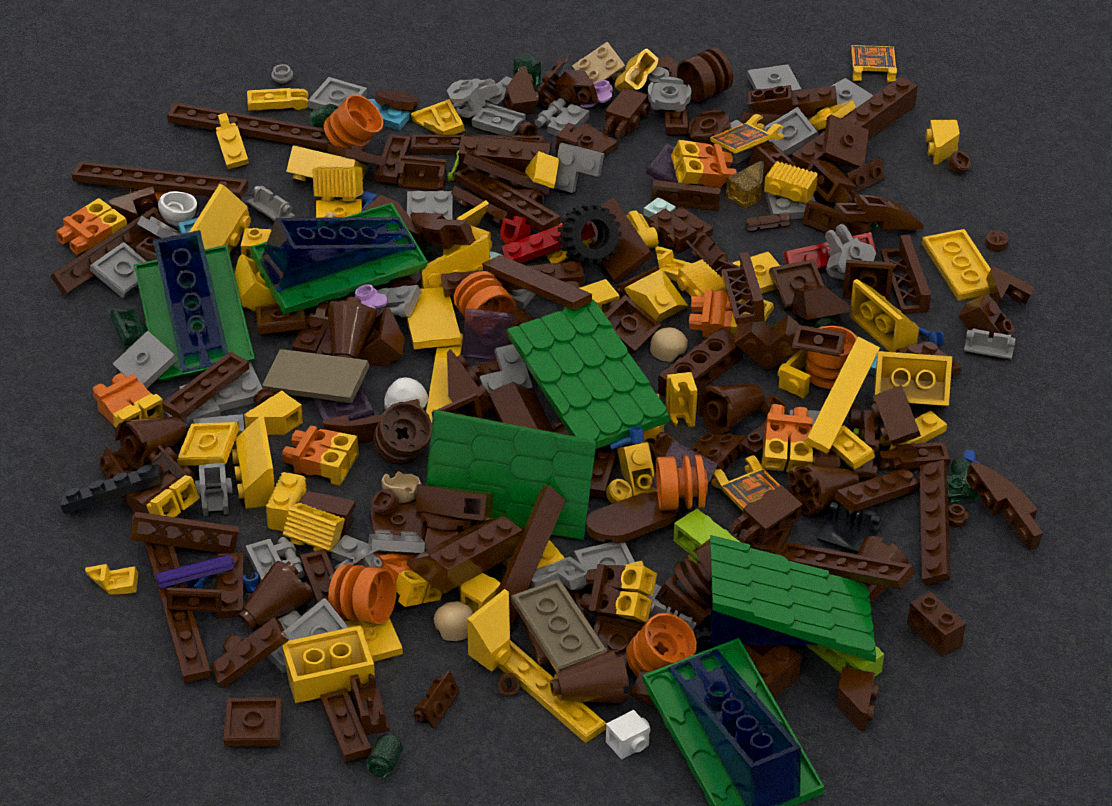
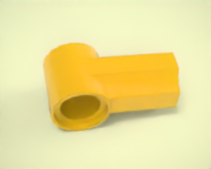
[627,210,658,249]

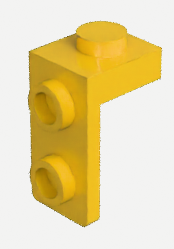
[778,350,810,398]

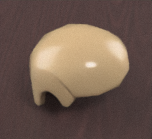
[650,327,688,362]
[381,471,422,504]
[434,601,473,641]

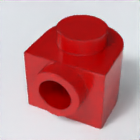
[500,216,532,243]

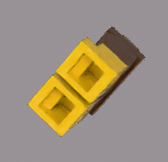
[123,471,200,517]
[580,564,657,623]

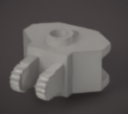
[447,79,499,118]
[825,224,876,281]
[195,463,232,516]

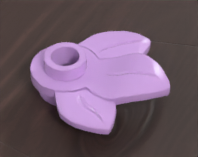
[580,80,613,108]
[355,285,387,309]

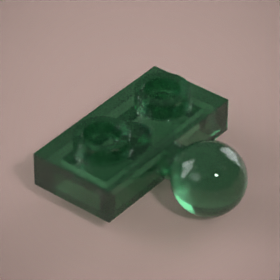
[110,309,148,346]
[947,457,980,503]

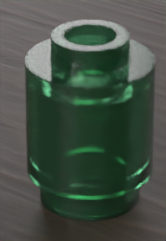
[310,104,338,129]
[367,734,403,777]

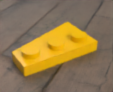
[420,234,490,289]

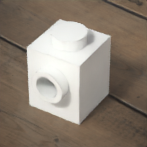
[606,710,651,760]

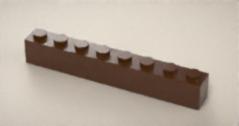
[792,76,918,170]

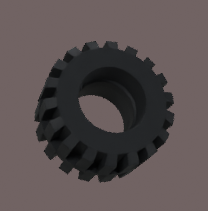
[557,205,622,264]

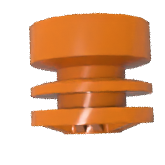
[324,94,384,149]
[454,271,516,335]
[805,326,857,389]
[656,455,708,511]
[328,564,397,624]
[626,613,697,677]

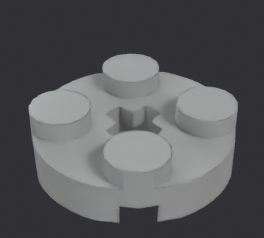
[648,77,691,112]

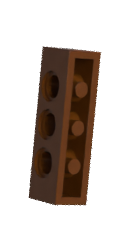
[658,328,743,398]

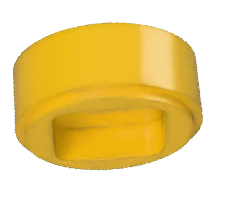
[606,479,632,504]

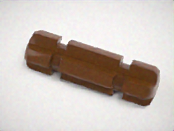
[745,212,790,232]

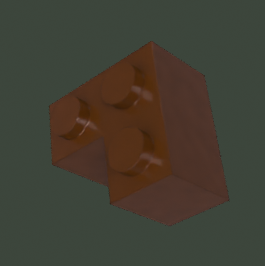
[734,315,800,371]
[871,385,921,446]
[742,642,802,699]

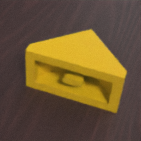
[525,151,559,188]

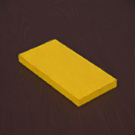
[921,229,991,301]
[406,287,461,349]

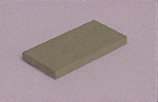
[262,349,370,403]
[511,579,607,673]

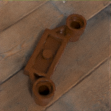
[848,408,879,480]

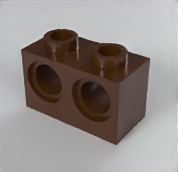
[907,591,966,657]

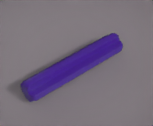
[156,555,234,588]

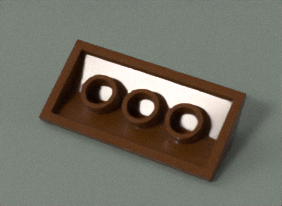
[488,382,553,432]

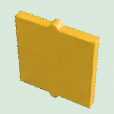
[456,201,489,227]

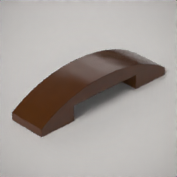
[323,399,420,443]

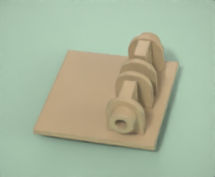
[572,42,625,83]

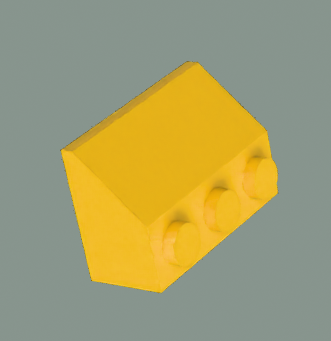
[286,146,369,182]
[187,184,251,254]
[849,279,919,352]
[873,351,952,407]
[232,416,275,509]
[282,625,375,703]

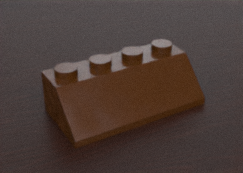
[458,133,552,173]
[407,516,522,594]

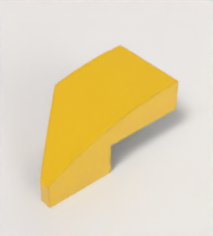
[655,246,692,282]
[85,564,139,595]

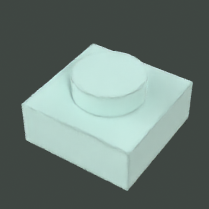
[644,197,676,218]

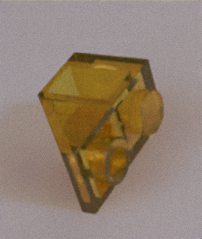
[726,161,764,209]

